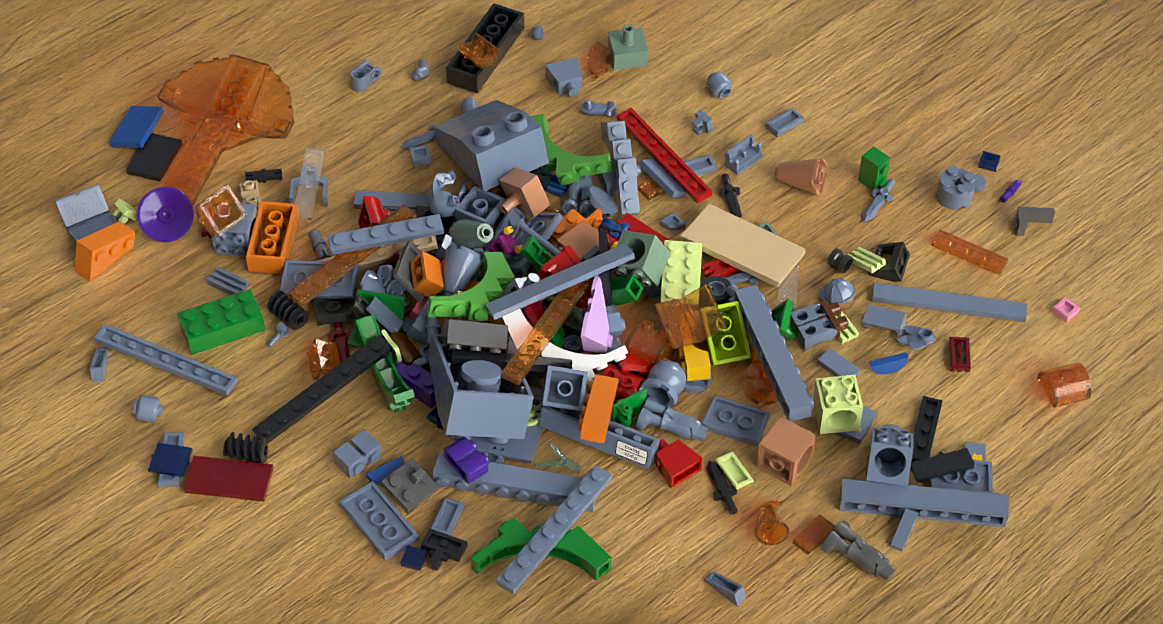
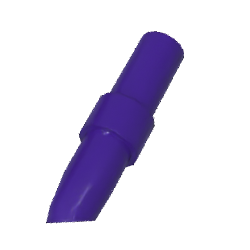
[999,180,1022,203]

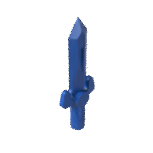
[600,216,629,238]

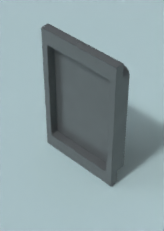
[393,240,425,302]

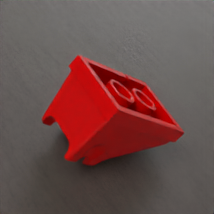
[537,245,594,309]

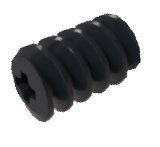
[267,290,309,330]
[223,432,268,463]

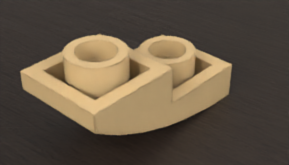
[239,180,261,213]

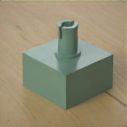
[608,25,648,70]

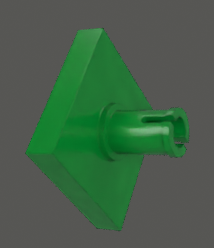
[771,299,797,341]

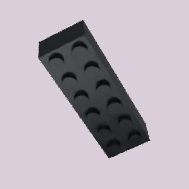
[446,3,524,93]

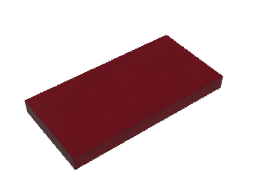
[184,456,274,502]

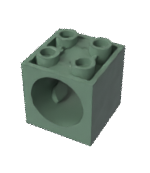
[614,230,670,287]

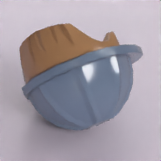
[818,278,855,310]

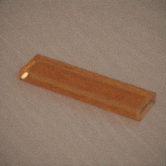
[931,230,1008,275]

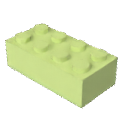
[659,240,702,315]

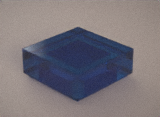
[978,151,1001,172]
[401,545,428,571]

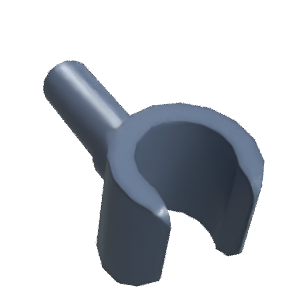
[267,322,289,347]

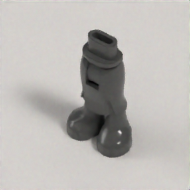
[821,520,896,581]

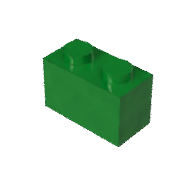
[858,146,890,190]

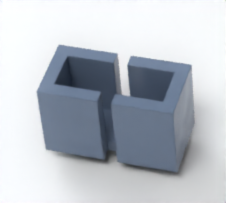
[333,430,382,478]

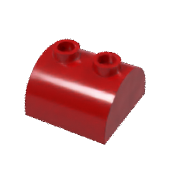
[358,196,392,229]
[600,363,646,404]

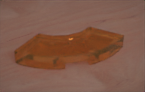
[587,41,610,79]

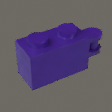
[395,362,436,409]

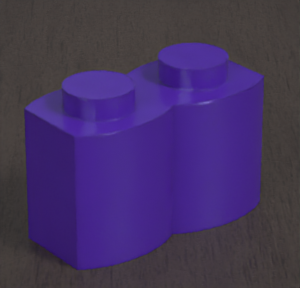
[444,436,489,484]

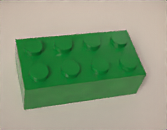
[177,289,265,355]

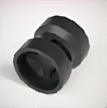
[827,248,853,274]

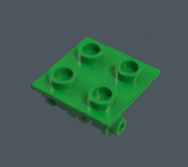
[611,388,647,428]

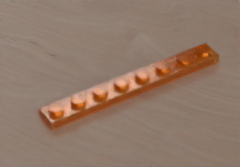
[288,205,417,307]
[501,262,594,386]

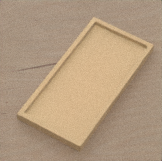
[680,204,806,288]

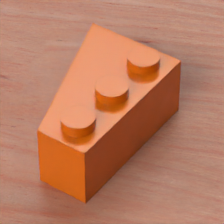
[75,221,135,282]

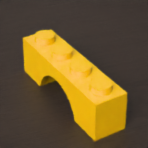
[673,310,711,381]

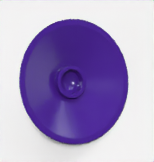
[137,187,194,242]

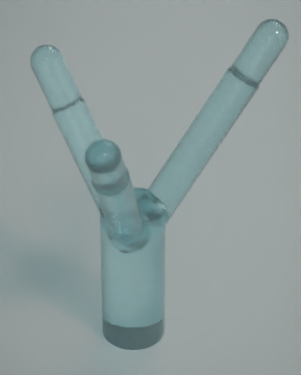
[535,443,582,473]

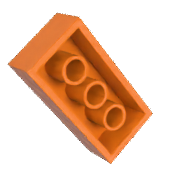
[246,201,300,274]

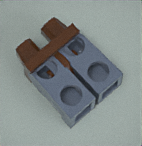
[790,300,849,351]

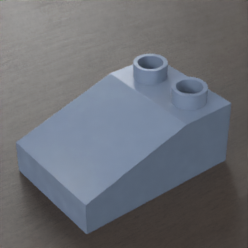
[433,100,549,192]
[428,334,534,444]

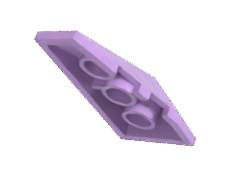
[581,274,613,354]

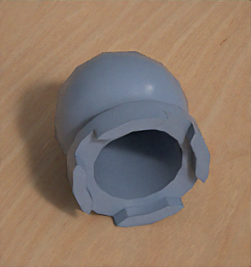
[639,360,687,408]

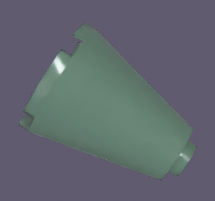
[448,219,494,250]

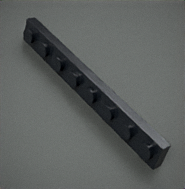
[252,334,393,444]

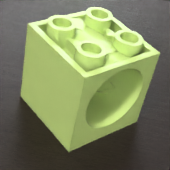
[813,375,863,434]

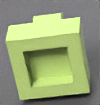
[113,198,137,224]

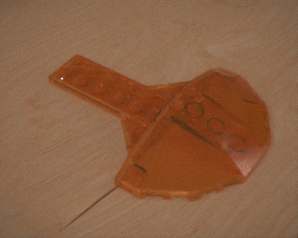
[157,54,295,206]

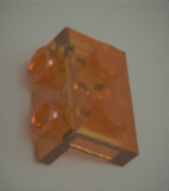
[457,33,500,68]
[307,338,341,380]

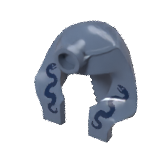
[427,169,469,217]

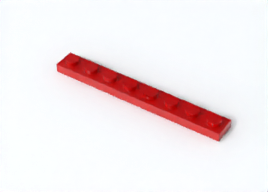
[617,108,712,204]

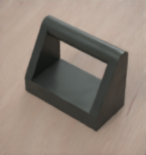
[868,242,910,282]

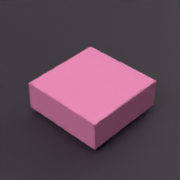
[1052,297,1080,322]

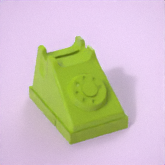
[700,301,752,366]

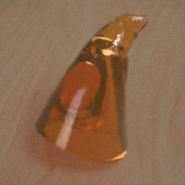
[754,501,789,546]

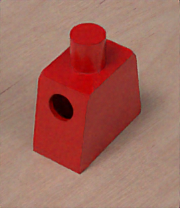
[655,439,702,488]

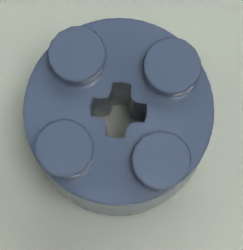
[936,166,976,210]

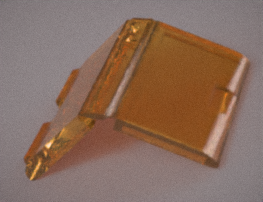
[655,283,726,349]

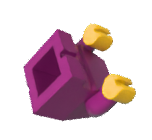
[487,226,522,257]

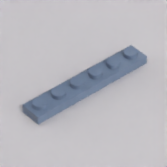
[328,214,444,255]

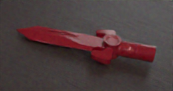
[328,322,351,363]

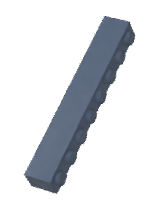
[734,285,814,421]
[433,453,597,512]
[840,479,1009,527]

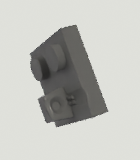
[381,458,439,514]

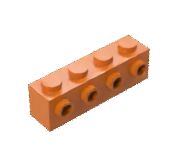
[578,374,619,444]

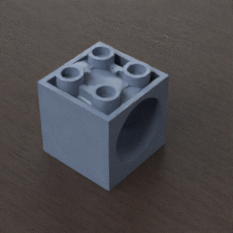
[210,201,257,257]
[866,427,913,486]

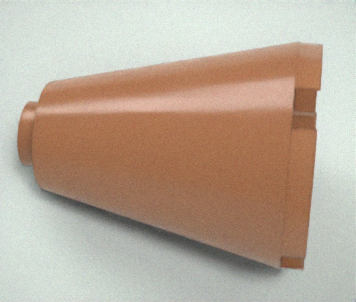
[775,158,827,195]

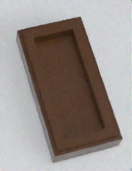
[389,332,422,365]

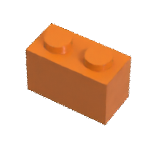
[410,251,444,297]

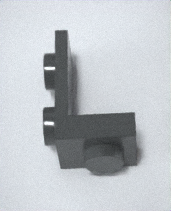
[1013,207,1055,236]

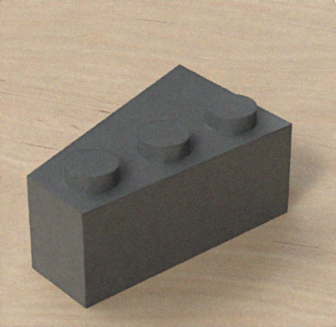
[442,319,508,353]

